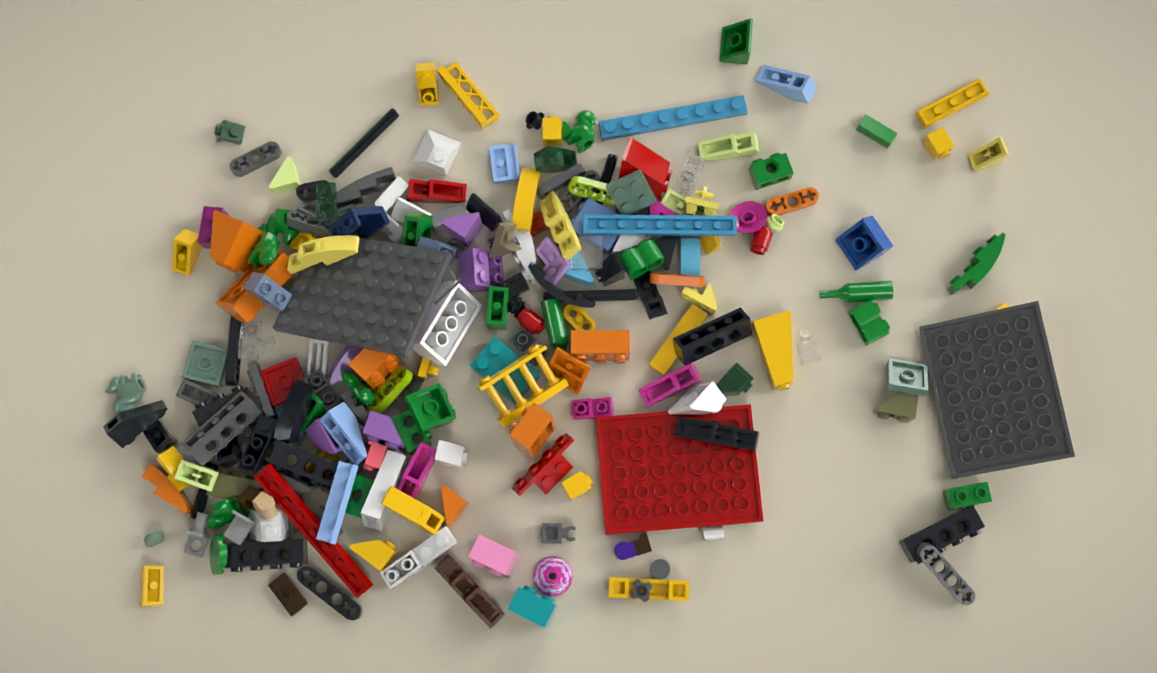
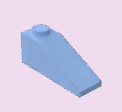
[755,65,817,104]
[319,402,367,465]

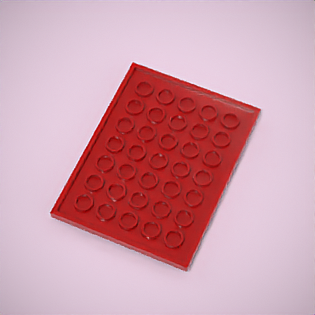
[596,404,764,535]

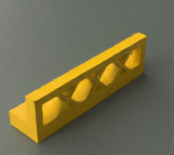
[437,62,500,130]

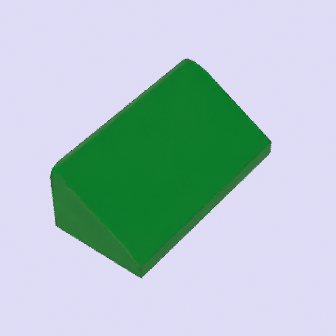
[856,115,898,149]

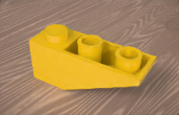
[381,486,445,535]

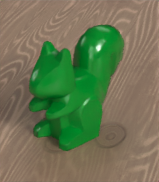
[562,110,596,154]
[258,209,299,246]
[248,232,281,269]
[341,369,375,407]
[207,496,251,530]

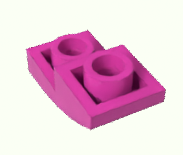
[572,397,614,420]

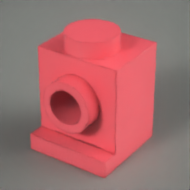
[362,440,387,472]

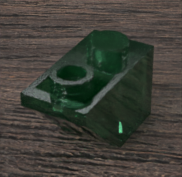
[533,146,577,173]

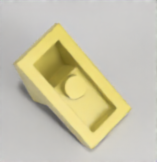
[681,283,717,315]

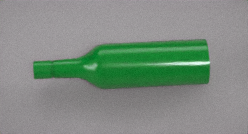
[819,281,893,302]
[540,298,568,352]

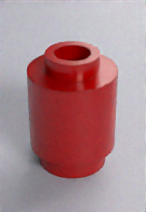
[750,226,773,255]
[516,307,545,335]

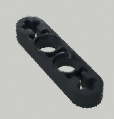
[225,316,244,386]
[297,566,362,620]

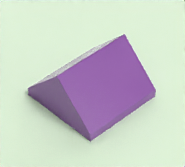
[441,212,483,248]

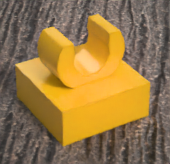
[418,357,439,380]

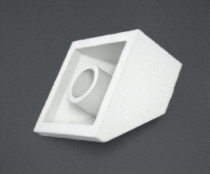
[412,129,461,176]
[668,381,727,414]
[249,503,289,542]

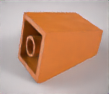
[210,210,265,274]

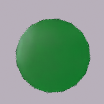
[210,534,227,575]

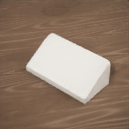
[373,177,409,212]
[391,197,431,225]

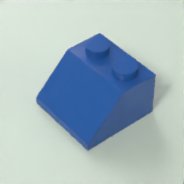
[835,215,894,270]

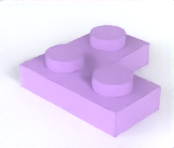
[535,237,572,286]

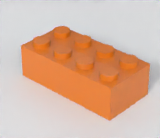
[509,402,556,459]

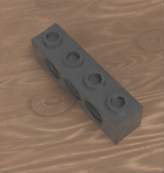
[181,391,262,466]

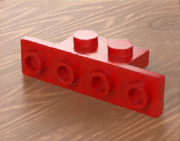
[512,433,574,496]

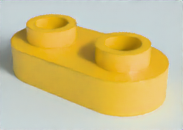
[290,233,316,252]
[563,304,596,330]

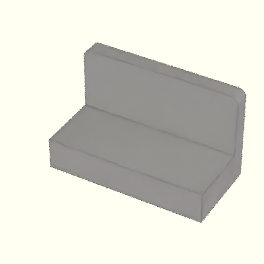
[431,202,469,234]

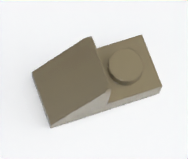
[489,221,522,259]

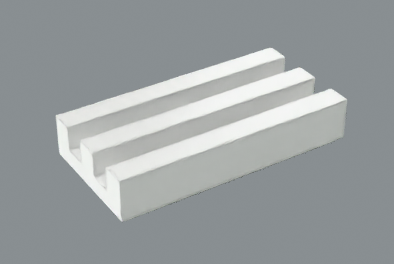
[306,339,330,378]

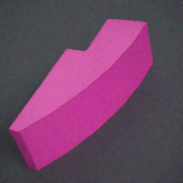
[639,363,703,407]
[397,442,437,499]

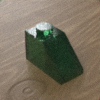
[716,363,754,396]

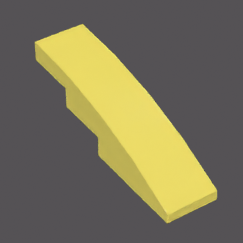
[539,190,581,260]

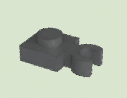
[541,523,576,544]

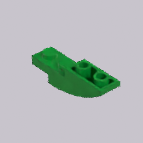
[947,232,1006,295]

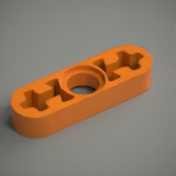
[765,187,819,216]
[650,272,706,287]

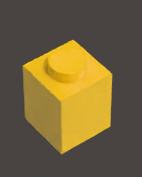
[543,116,562,146]
[923,127,955,160]
[561,471,593,501]

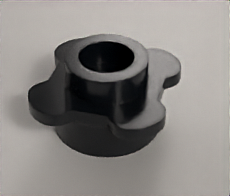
[526,111,544,130]
[508,297,525,318]

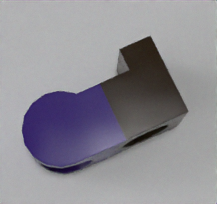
[614,532,652,560]

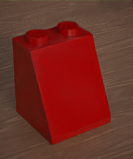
[618,137,672,200]

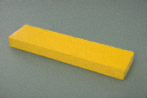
[915,78,989,129]
[648,304,708,376]

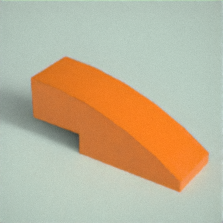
[141,463,192,514]

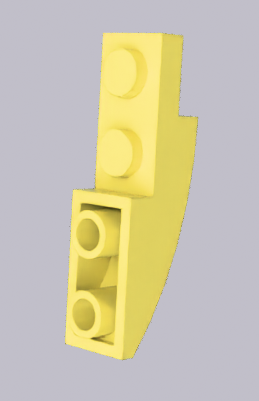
[287,235,359,274]

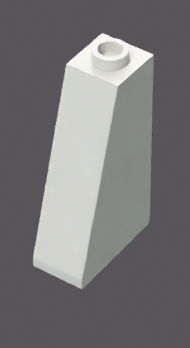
[361,450,407,532]

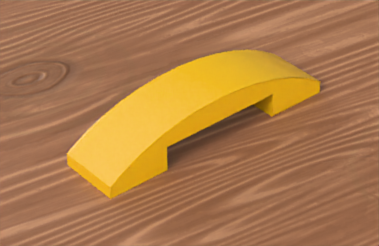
[512,167,541,232]
[608,577,689,601]

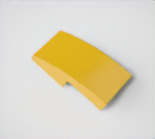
[156,446,191,492]

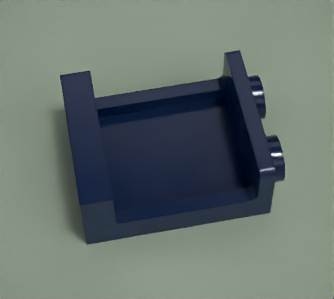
[328,206,390,239]

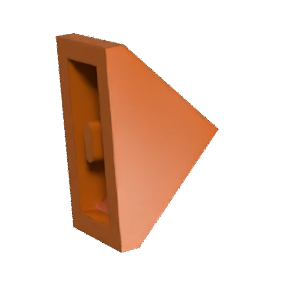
[441,485,469,526]

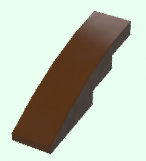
[434,554,505,629]

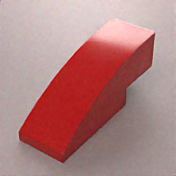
[406,179,467,203]

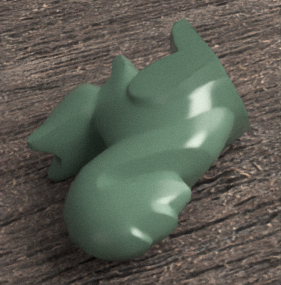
[105,373,147,415]

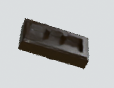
[268,573,308,617]

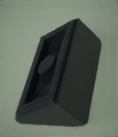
[466,193,502,232]

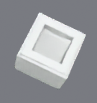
[702,526,725,541]

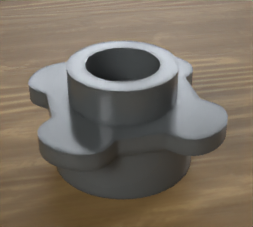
[630,579,652,602]

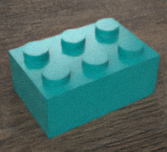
[470,336,540,406]
[508,585,557,628]

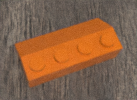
[215,251,294,323]

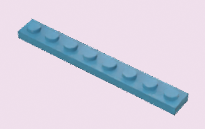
[599,95,748,141]
[583,215,737,236]

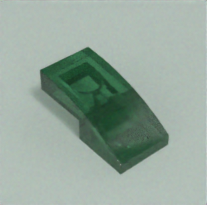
[316,182,337,221]

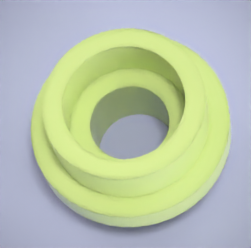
[766,214,784,232]

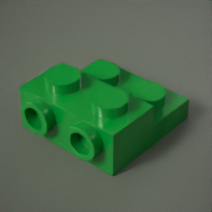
[404,383,456,433]

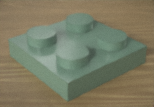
[606,169,657,215]
[182,341,228,387]
[887,358,928,396]

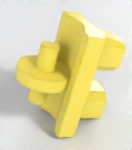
[685,186,719,216]

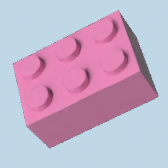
[468,534,520,578]

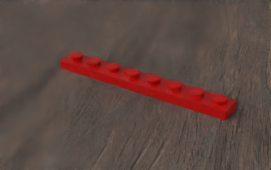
[254,464,374,598]

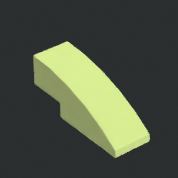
[698,132,759,161]

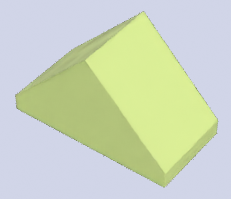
[268,156,300,194]
[174,459,219,492]

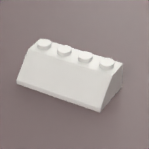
[412,281,482,366]

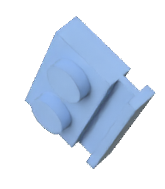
[489,143,520,184]

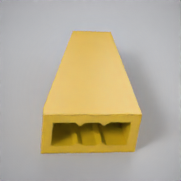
[751,310,794,391]

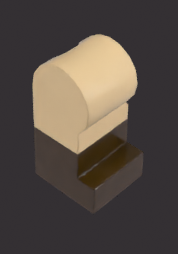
[237,485,278,519]

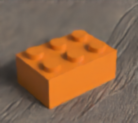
[571,330,630,364]
[348,349,402,390]

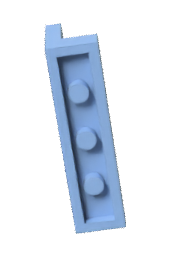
[316,461,358,545]

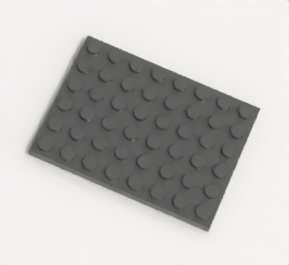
[272,236,452,358]
[919,301,1075,479]

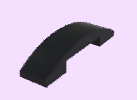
[528,262,596,308]
[633,270,668,320]

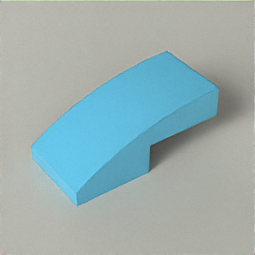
[680,238,700,276]

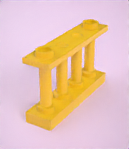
[476,344,569,428]

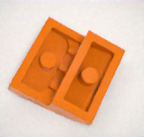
[549,347,591,395]

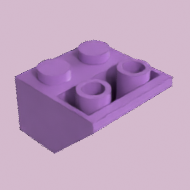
[458,248,504,292]
[363,411,406,451]

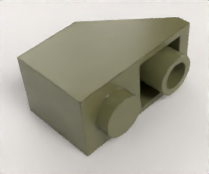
[872,392,919,423]

